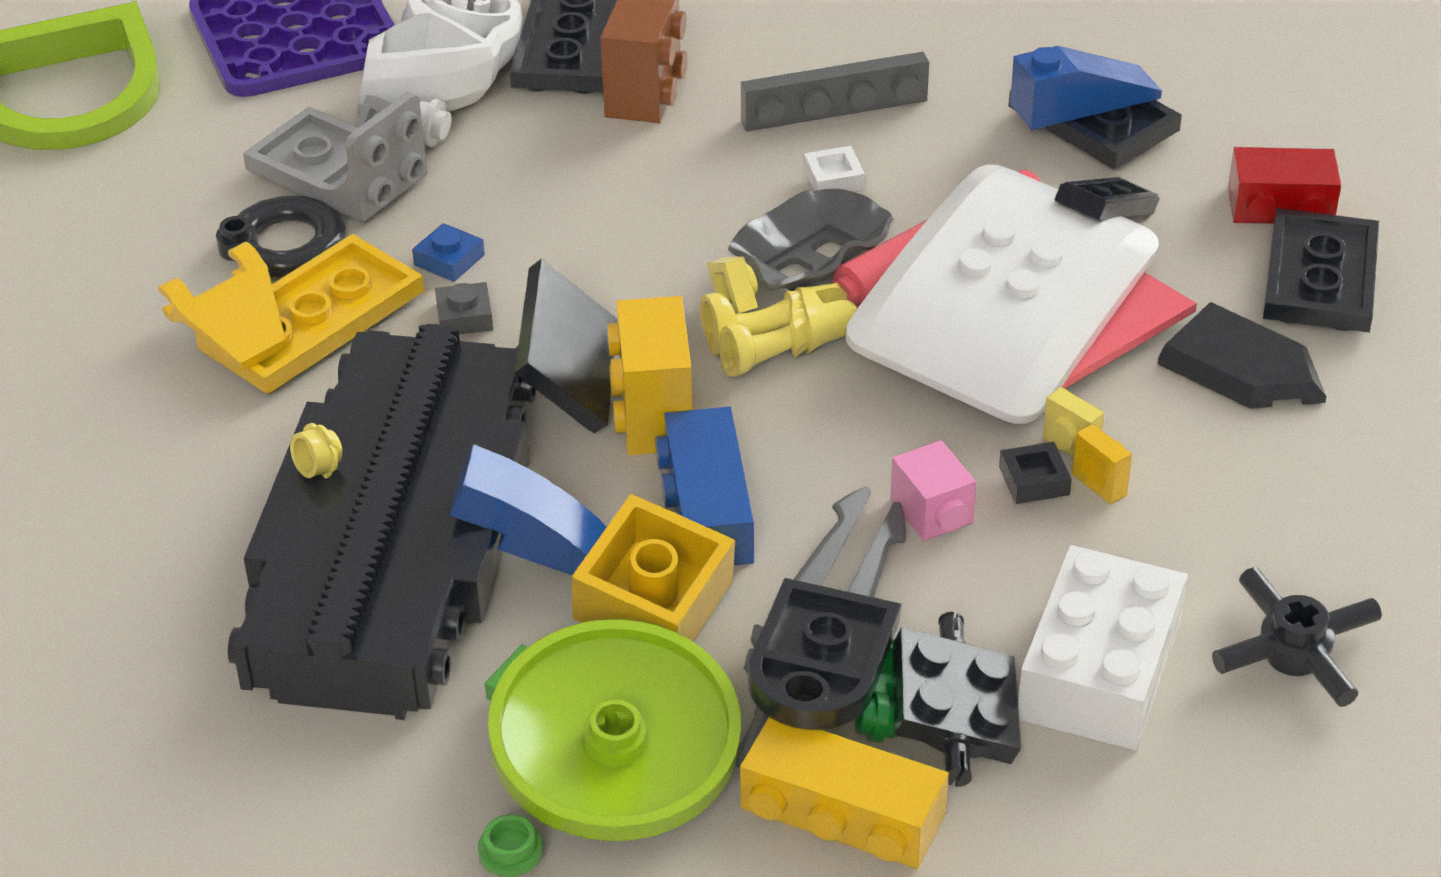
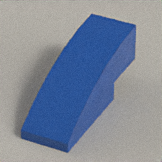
[449,444,606,575]

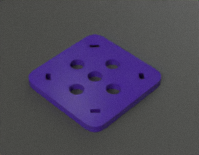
[189,0,395,97]

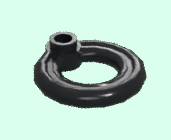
[216,196,346,276]

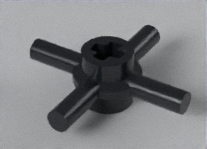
[1212,567,1382,707]

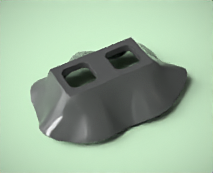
[728,189,894,291]

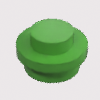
[478,814,543,877]

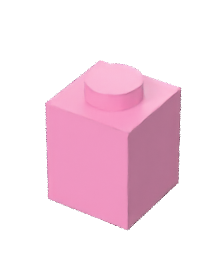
[890,440,976,541]

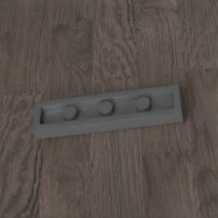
[741,51,929,132]

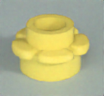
[290,423,342,478]

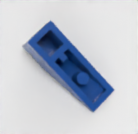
[1010,45,1162,130]

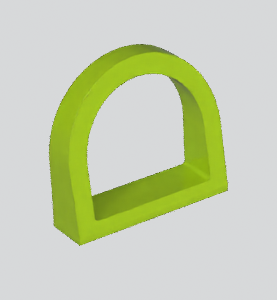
[0,1,160,150]

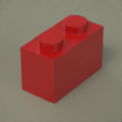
[1228,147,1342,224]

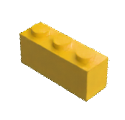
[740,717,949,869]

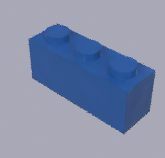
[655,406,754,565]

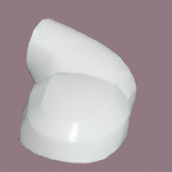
[357,0,522,112]

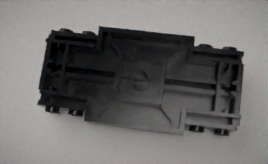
[228,324,537,720]

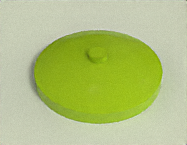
[488,619,741,841]

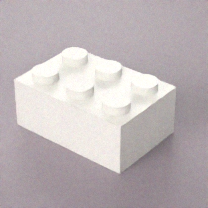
[1018,545,1188,751]

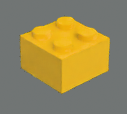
[607,296,693,455]
[571,494,735,641]

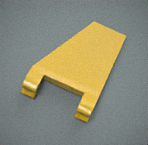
[158,242,287,371]

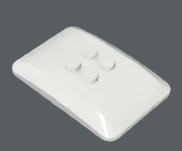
[845,165,1159,424]

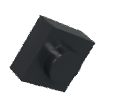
[999,441,1072,504]

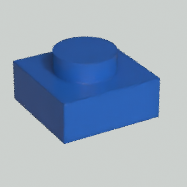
[412,223,485,282]

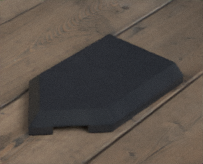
[1157,302,1327,408]

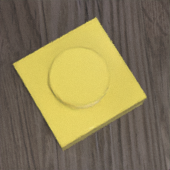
[707,257,758,313]
[1043,387,1104,457]

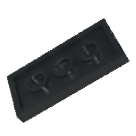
[510,0,617,94]

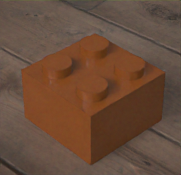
[600,0,688,124]

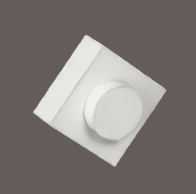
[804,146,865,192]

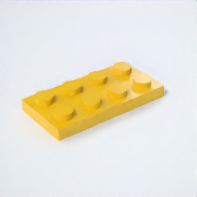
[195,234,425,395]

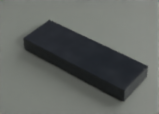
[1054,177,1160,221]

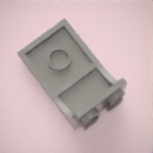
[243,93,428,223]

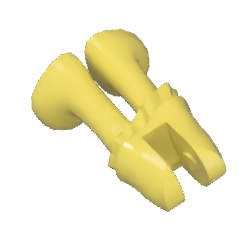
[699,283,858,377]

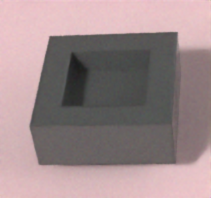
[435,282,493,334]

